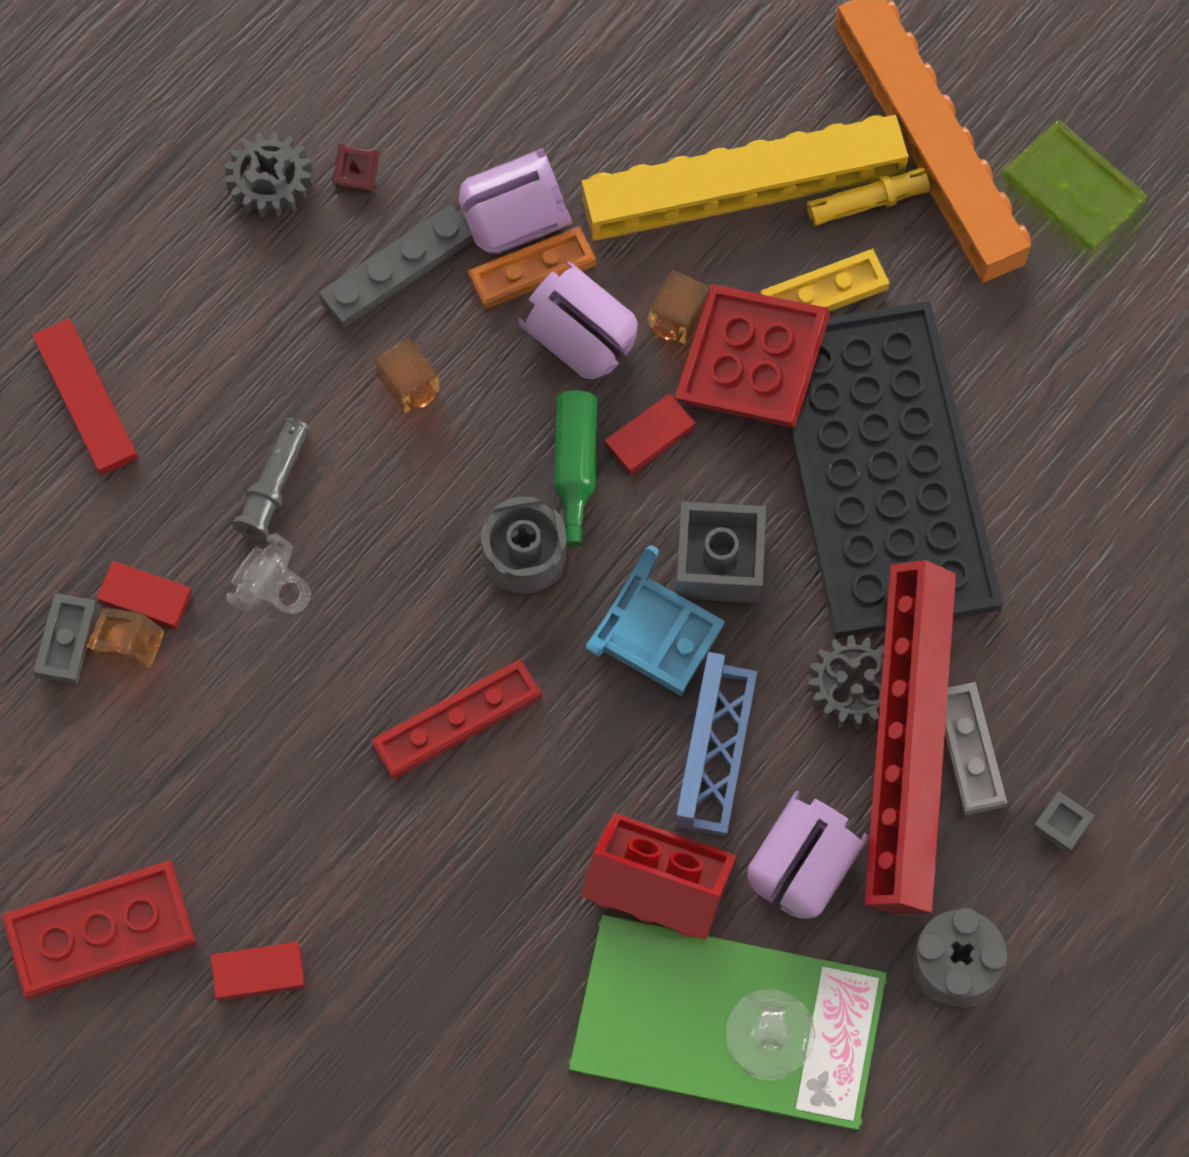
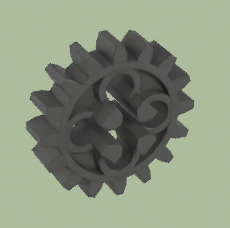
[807,635,884,730]

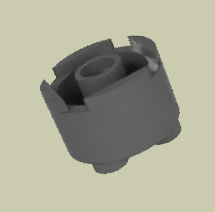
[481,496,567,594]
[913,908,1008,1008]

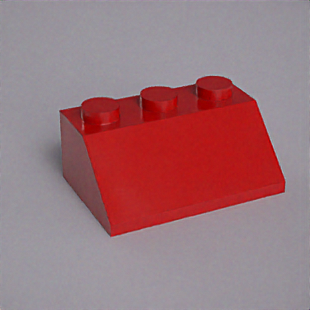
[581,813,737,940]

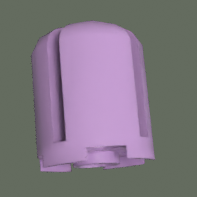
[458,148,573,254]
[519,262,638,379]
[747,791,869,919]

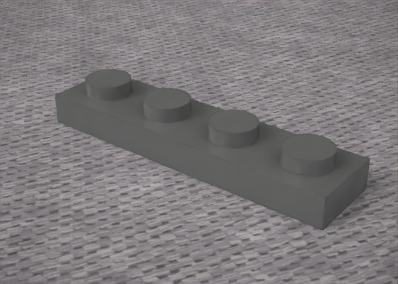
[319,204,474,329]

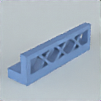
[676,652,758,837]

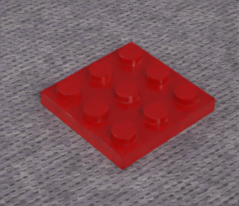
[675,284,830,428]

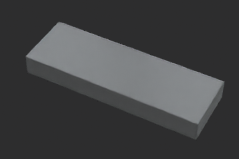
[944,682,1007,816]

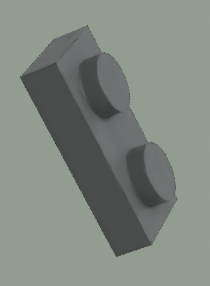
[33,593,98,685]

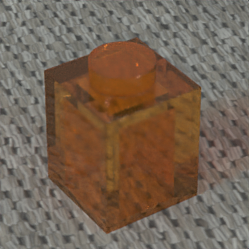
[649,270,709,344]
[375,337,440,413]

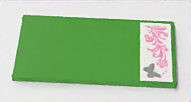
[569,915,887,1131]

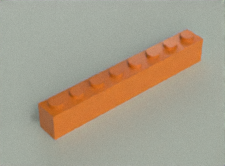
[835,0,1031,283]

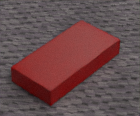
[605,393,696,476]
[96,561,193,630]
[211,942,305,1001]

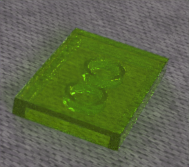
[1002,119,1148,253]

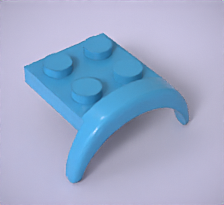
[586,545,725,696]

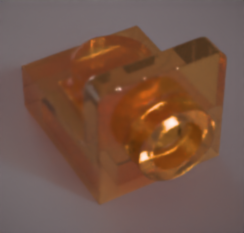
[88,608,164,668]

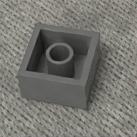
[676,501,766,604]

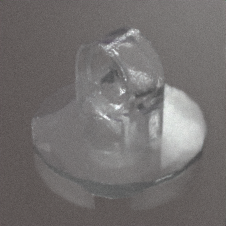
[226,533,311,614]
[725,989,815,1081]

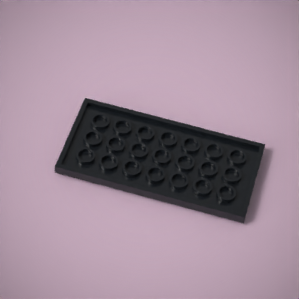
[789,301,1003,639]

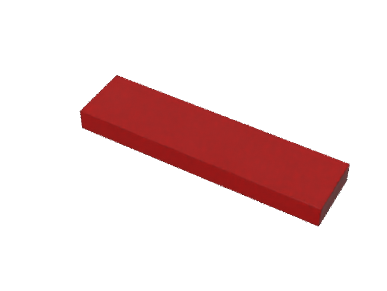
[32,318,138,476]
[371,658,542,780]

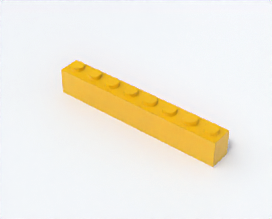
[582,115,909,241]

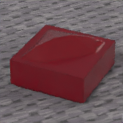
[332,144,380,191]

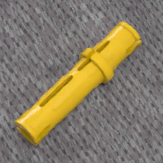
[807,167,930,227]

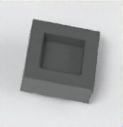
[1032,791,1095,854]

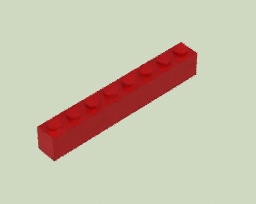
[865,560,956,915]

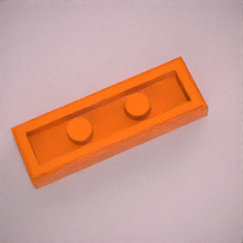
[468,226,596,310]

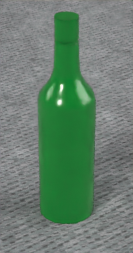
[554,390,597,547]

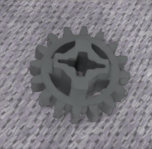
[224,132,313,218]

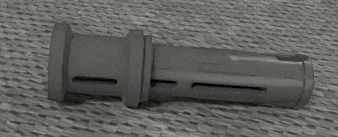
[232,418,310,541]

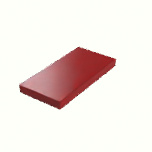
[1,860,197,1000]

